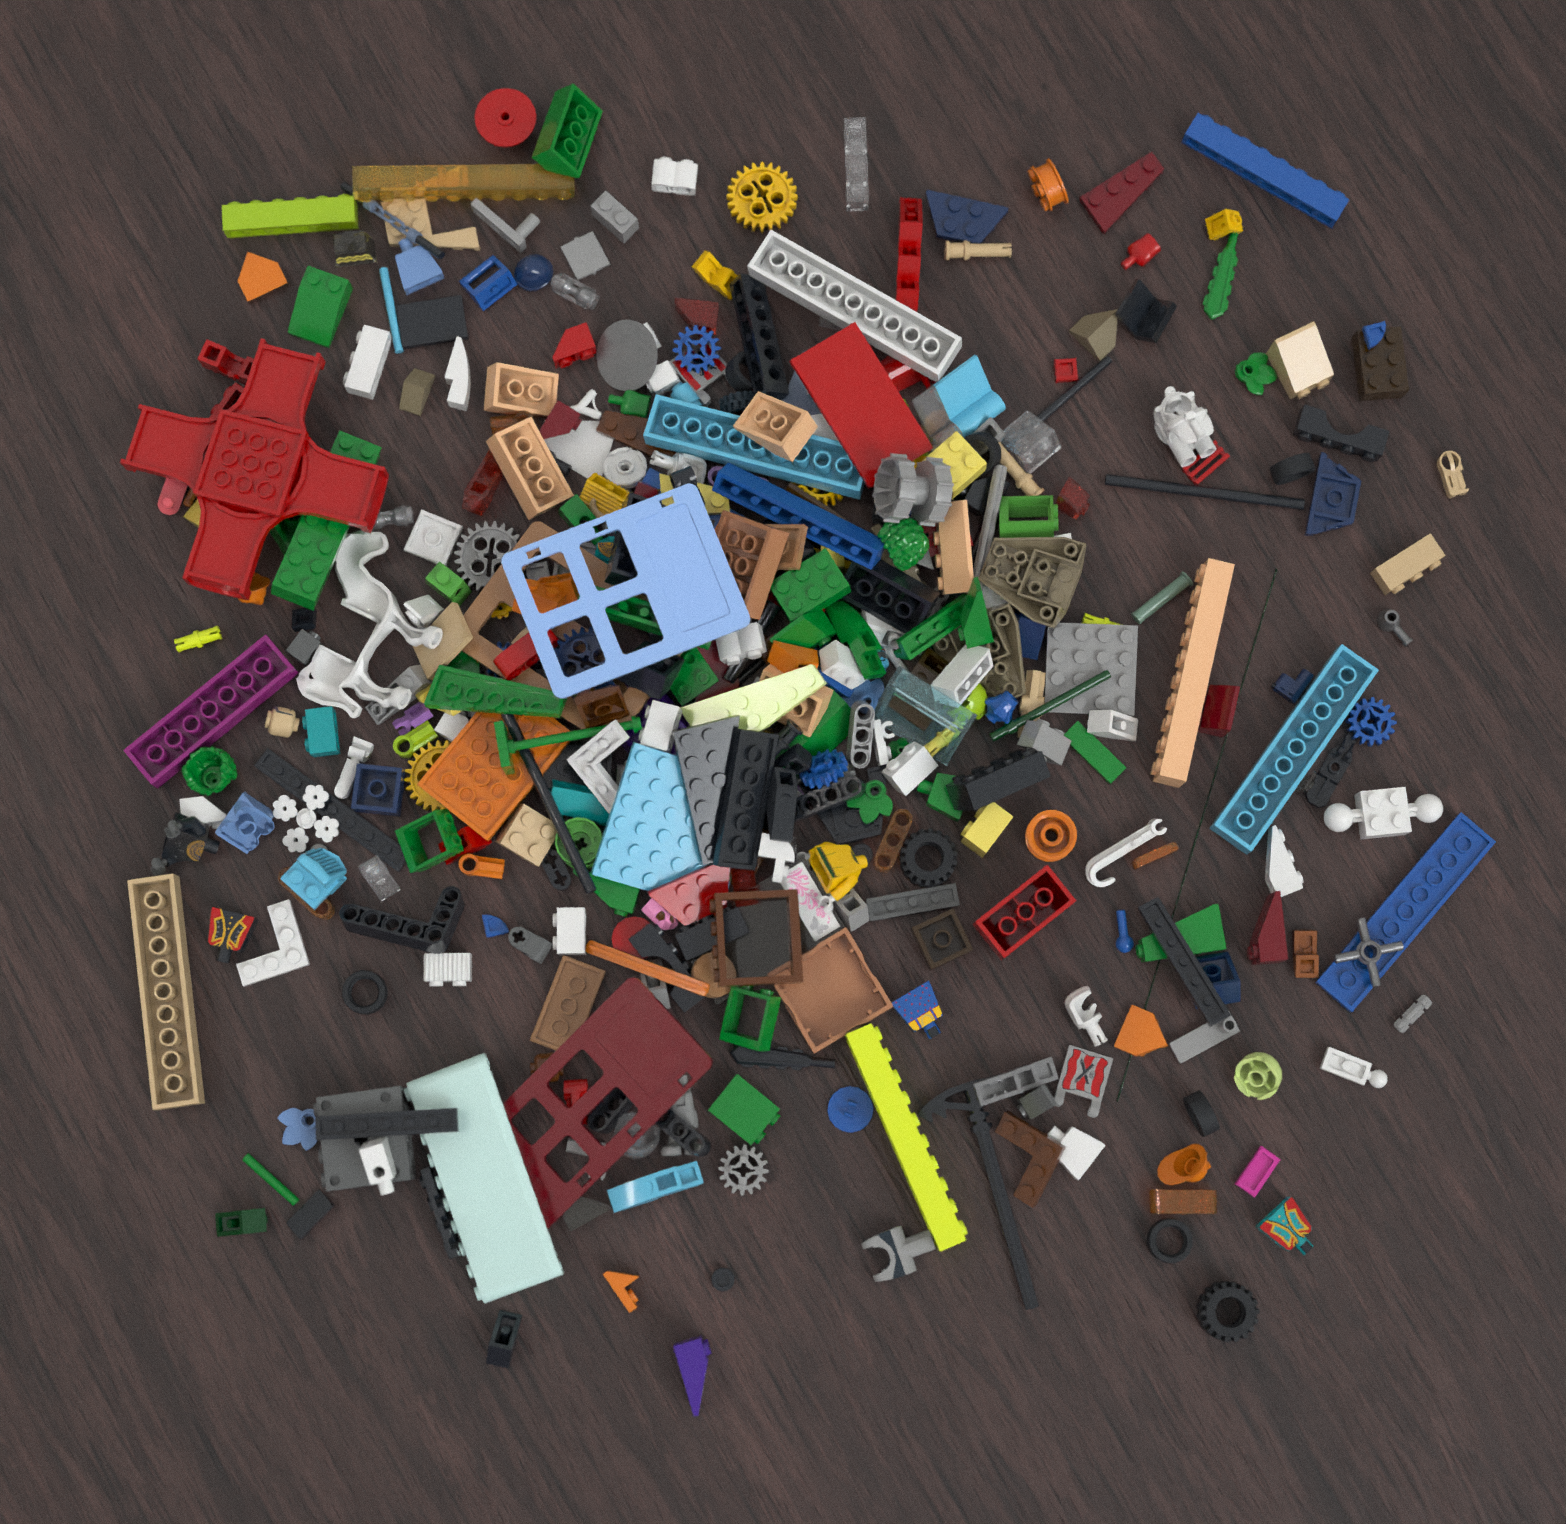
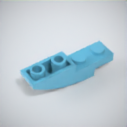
[607,1161,704,1213]

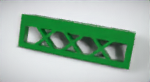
[894,593,968,660]

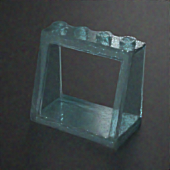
[874,666,977,766]

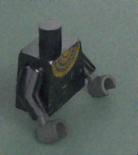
[151,812,220,876]

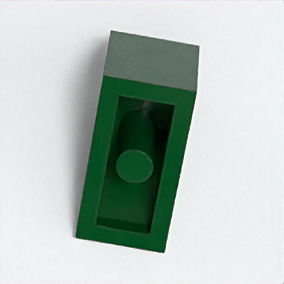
[215,1208,267,1237]

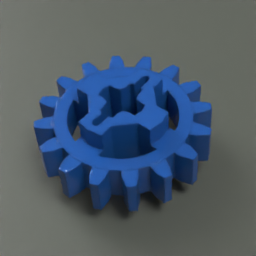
[673,325,721,373]
[1345,697,1397,747]
[799,749,848,789]

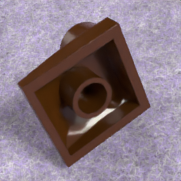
[574,685,630,728]

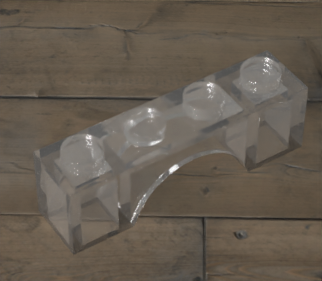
[843,117,869,211]

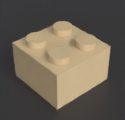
[495,803,557,867]

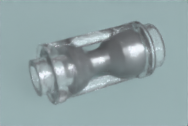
[550,272,600,310]
[372,504,414,532]

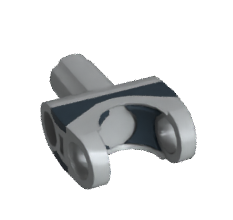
[861,1226,936,1282]

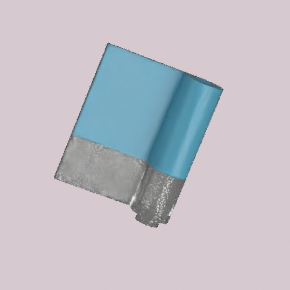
[912,355,1006,451]

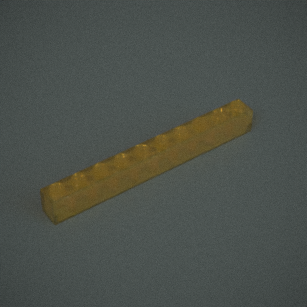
[352,164,575,202]

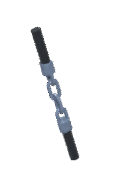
[340,182,445,259]

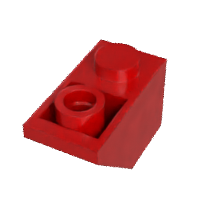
[552,323,597,368]

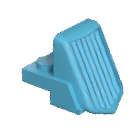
[280,848,347,910]

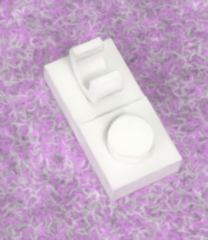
[872,719,895,767]

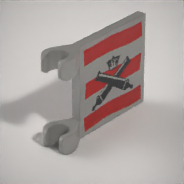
[669,339,728,407]

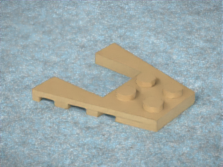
[381,166,480,251]

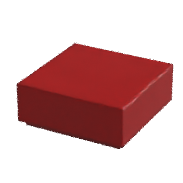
[1053,358,1078,383]

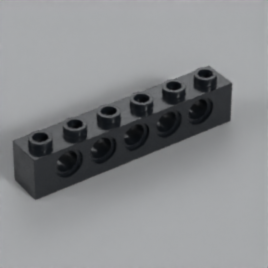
[729,273,789,401]

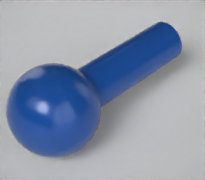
[1116,909,1134,953]

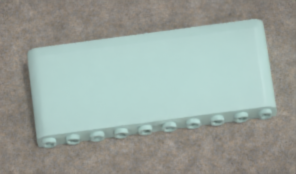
[404,1053,564,1304]

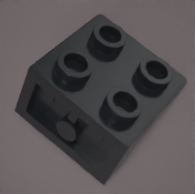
[1116,279,1177,343]

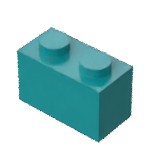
[302,706,341,757]

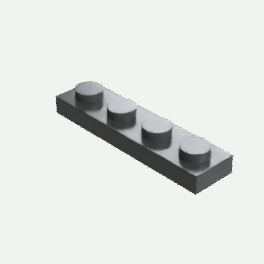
[866,883,960,922]

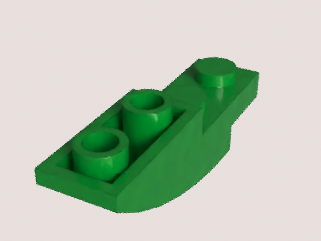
[825,601,886,680]

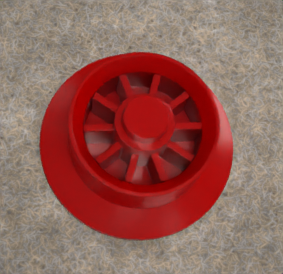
[475,88,536,147]

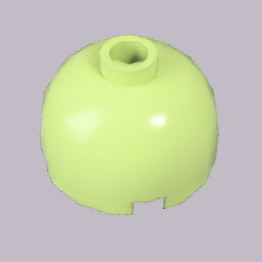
[1234,1052,1282,1100]

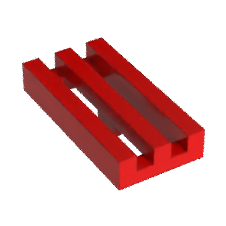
[1182,440,1230,485]

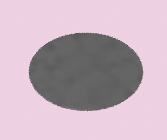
[596,320,658,391]

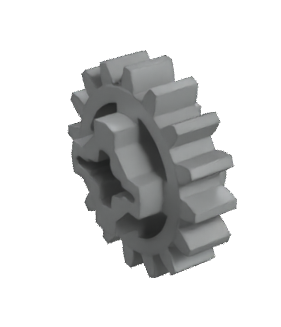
[718,1145,769,1196]

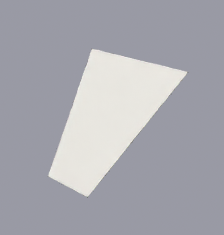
[544,421,613,478]

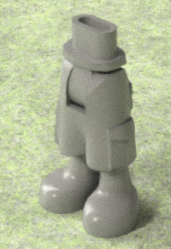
[661,1075,702,1156]

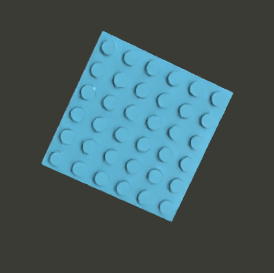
[591,742,735,891]

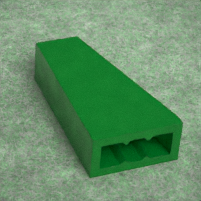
[1136,904,1226,963]

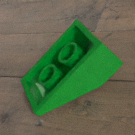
[287,266,353,348]

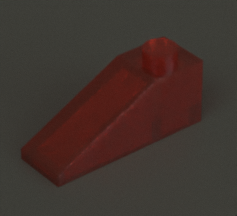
[462,449,503,516]

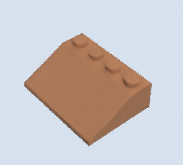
[716,510,789,620]

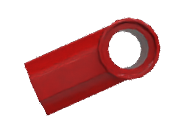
[564,1079,588,1124]

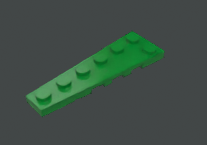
[424,665,568,718]

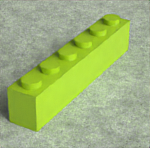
[222,194,358,238]

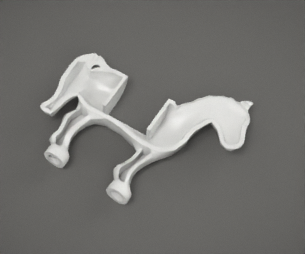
[296,531,443,718]

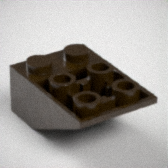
[887,648,949,732]

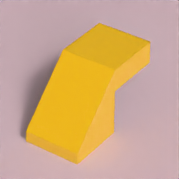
[692,250,737,300]

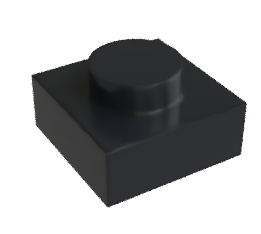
[291,607,317,632]

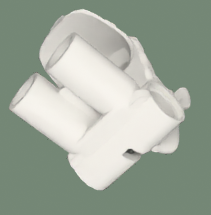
[1153,387,1216,467]

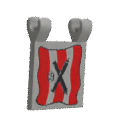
[1053,1045,1113,1118]

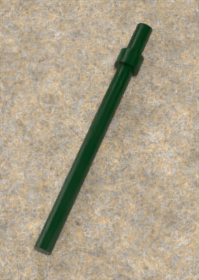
[989,670,1111,742]

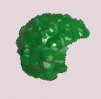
[877,517,929,571]
[182,746,237,796]

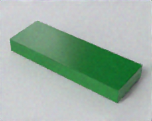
[1064,721,1126,784]

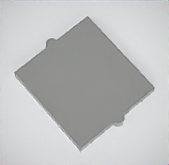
[561,231,610,281]

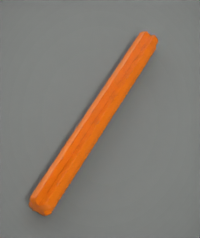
[586,940,710,996]

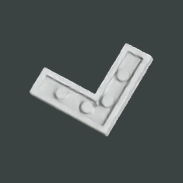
[567,719,630,813]
[236,899,310,987]

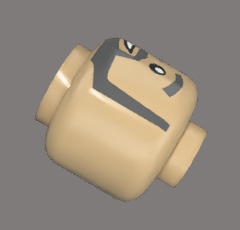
[265,706,299,738]

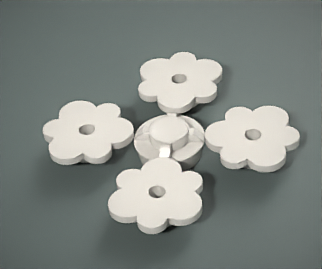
[273,785,339,852]

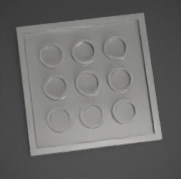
[1044,623,1138,716]

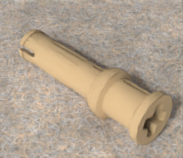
[944,240,1012,261]
[999,442,1045,496]

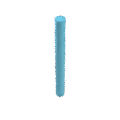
[379,267,404,353]

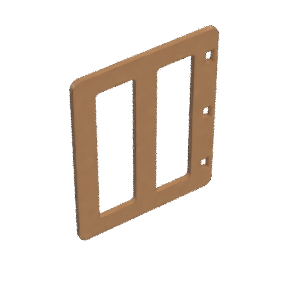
[461,521,683,730]

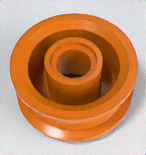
[1027,158,1068,211]
[1025,810,1077,862]

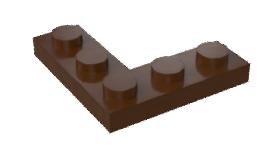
[995,1111,1066,1208]

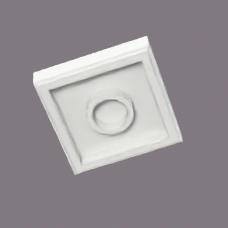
[404,509,463,566]

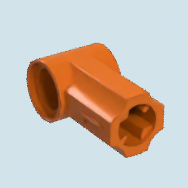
[459,854,505,879]

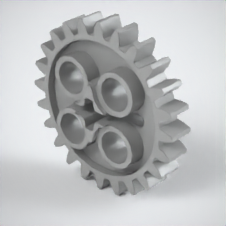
[454,521,525,591]

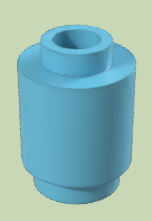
[670,382,702,406]

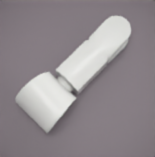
[334,737,374,799]

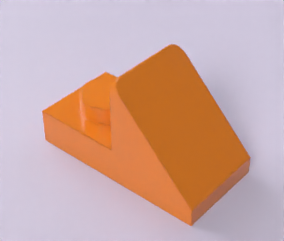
[603,1270,640,1313]

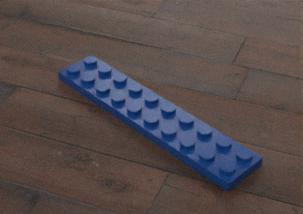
[1315,812,1496,1013]

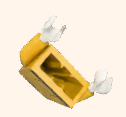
[796,841,868,913]

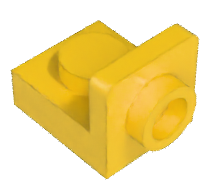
[1205,209,1243,240]

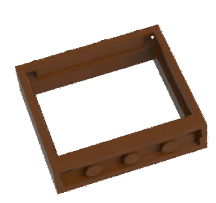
[709,889,803,988]

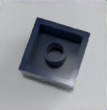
[351,763,406,817]

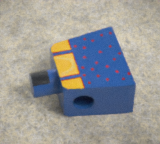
[892,981,943,1040]

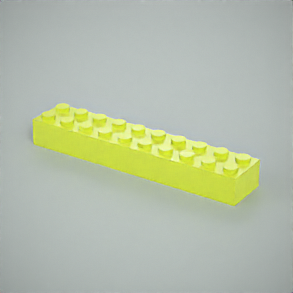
[844,1023,968,1252]

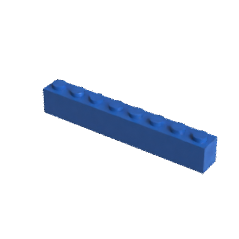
[1182,113,1350,229]
[712,462,885,570]

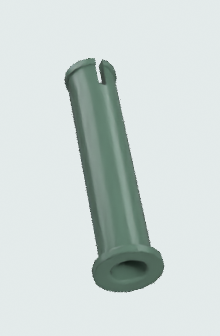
[1131,571,1193,625]

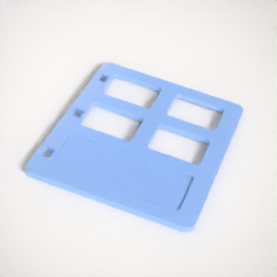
[501,484,750,699]

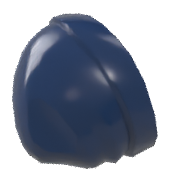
[514,254,553,292]

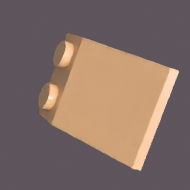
[484,362,559,417]
[733,391,818,462]

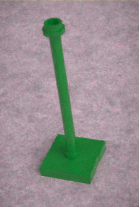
[494,716,642,775]

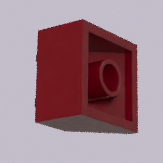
[1197,685,1240,738]

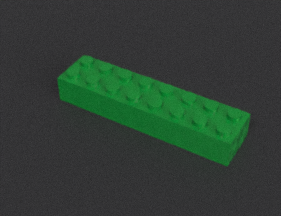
[271,430,382,611]

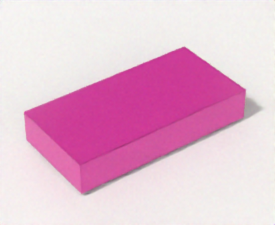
[1234,1146,1281,1197]

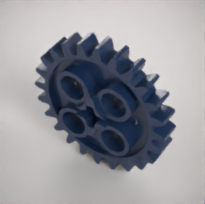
[553,626,622,699]

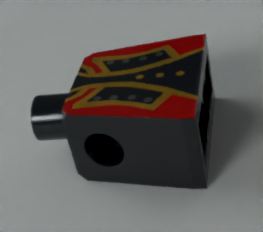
[208,907,259,964]

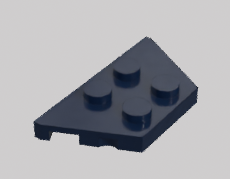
[926,190,1008,244]
[1304,452,1361,536]

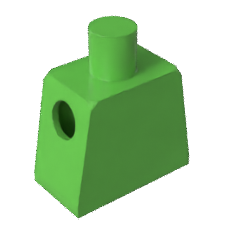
[425,562,472,607]

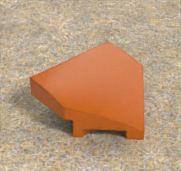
[238,252,288,301]
[1114,1005,1168,1057]

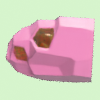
[641,899,678,930]

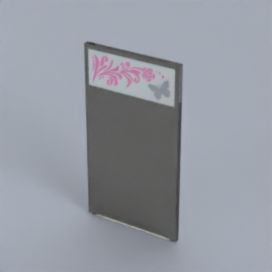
[675,857,845,1005]

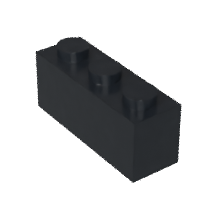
[675,905,751,961]

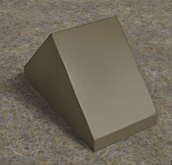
[399,368,436,417]

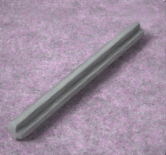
[973,465,1007,591]

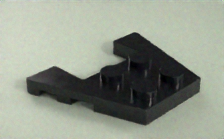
[801,765,886,845]

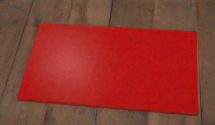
[789,322,933,488]

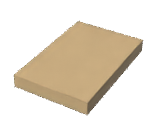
[413,602,473,680]

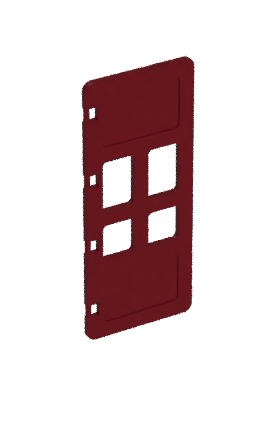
[503,978,713,1229]

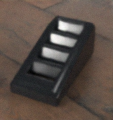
[773,743,812,775]

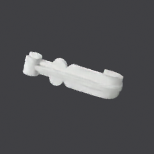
[1085,818,1167,887]

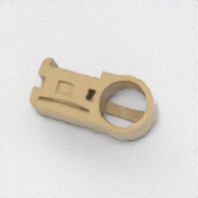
[1436,451,1469,498]

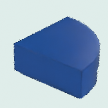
[1362,321,1386,349]
[482,915,509,938]

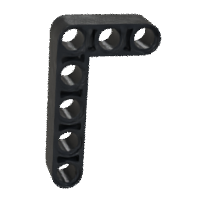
[763,776,866,830]
[339,886,465,954]
[588,1087,711,1157]

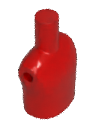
[1120,233,1161,270]

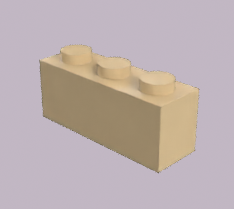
[1370,533,1446,595]

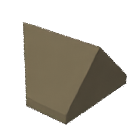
[1069,309,1118,362]

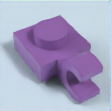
[392,702,433,736]

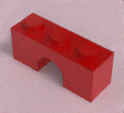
[197,339,254,385]

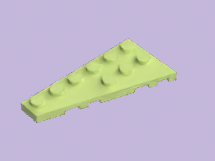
[680,664,827,732]

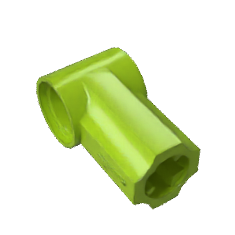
[393,720,439,759]

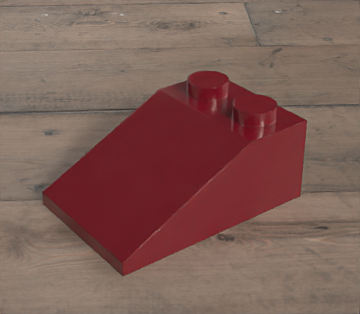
[1247,891,1288,965]

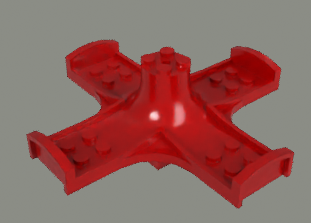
[120,338,389,600]

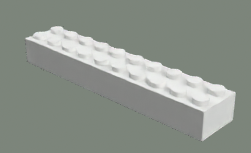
[747,230,962,382]

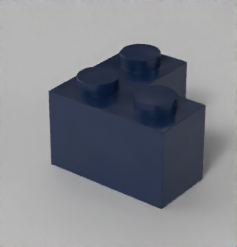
[1014,608,1046,660]

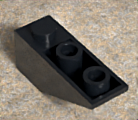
[766,767,798,843]

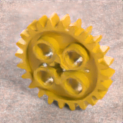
[727,162,798,233]
[404,740,450,811]

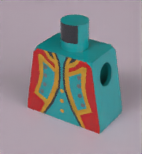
[1255,1197,1313,1255]

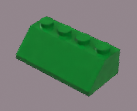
[532,83,603,178]
[775,687,851,776]

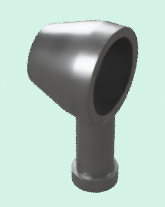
[1377,609,1413,647]

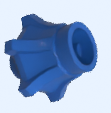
[985,690,1019,724]

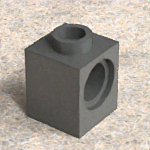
[286,629,323,667]

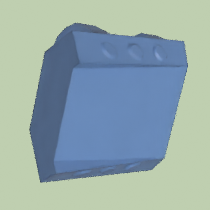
[215,791,275,854]

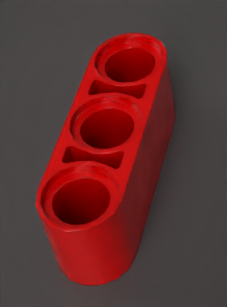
[493,629,559,681]

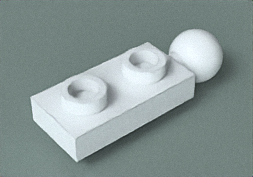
[1319,1047,1388,1088]

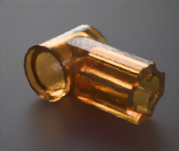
[490,411,535,436]

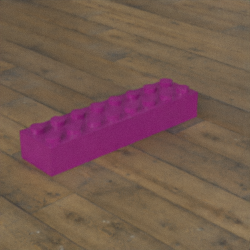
[123,634,299,788]

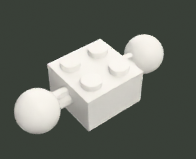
[1324,787,1443,840]

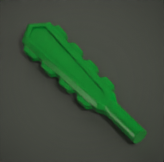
[1202,232,1239,320]

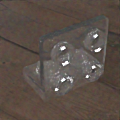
[1001,411,1062,474]

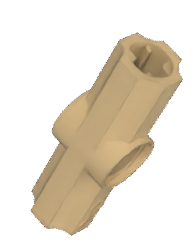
[1017,670,1046,738]

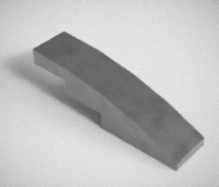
[973,1057,1059,1106]

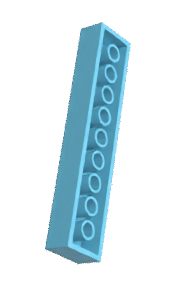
[643,394,865,500]
[1209,644,1379,855]

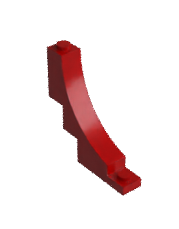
[895,197,923,312]

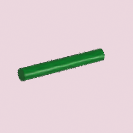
[242,1153,300,1206]

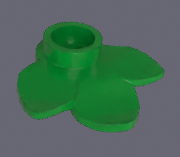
[1235,352,1277,395]
[847,780,893,824]

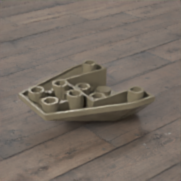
[978,537,1086,629]
[932,603,1026,709]

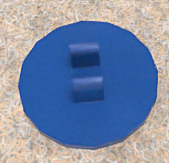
[827,1086,873,1133]

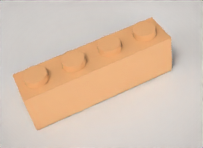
[486,417,574,520]
[933,500,974,595]

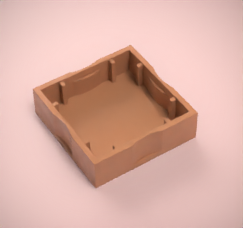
[767,927,893,1055]

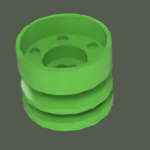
[555,817,603,869]

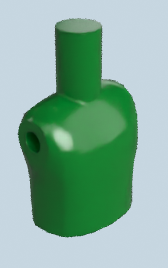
[608,390,651,418]

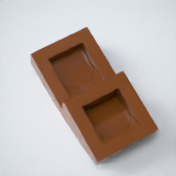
[1292,930,1319,978]

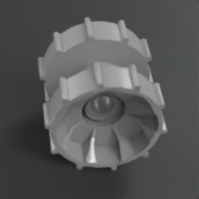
[872,453,954,527]

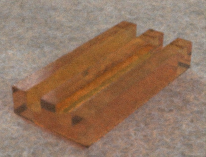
[1131,841,1179,870]

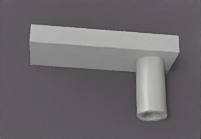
[471,198,540,253]
[1168,1015,1240,1064]

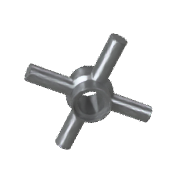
[1334,918,1404,987]

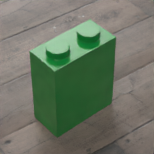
[708,1074,781,1145]

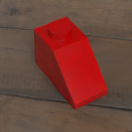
[438,826,492,865]

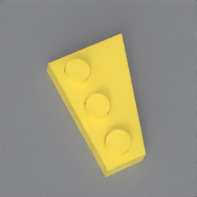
[659,473,730,515]

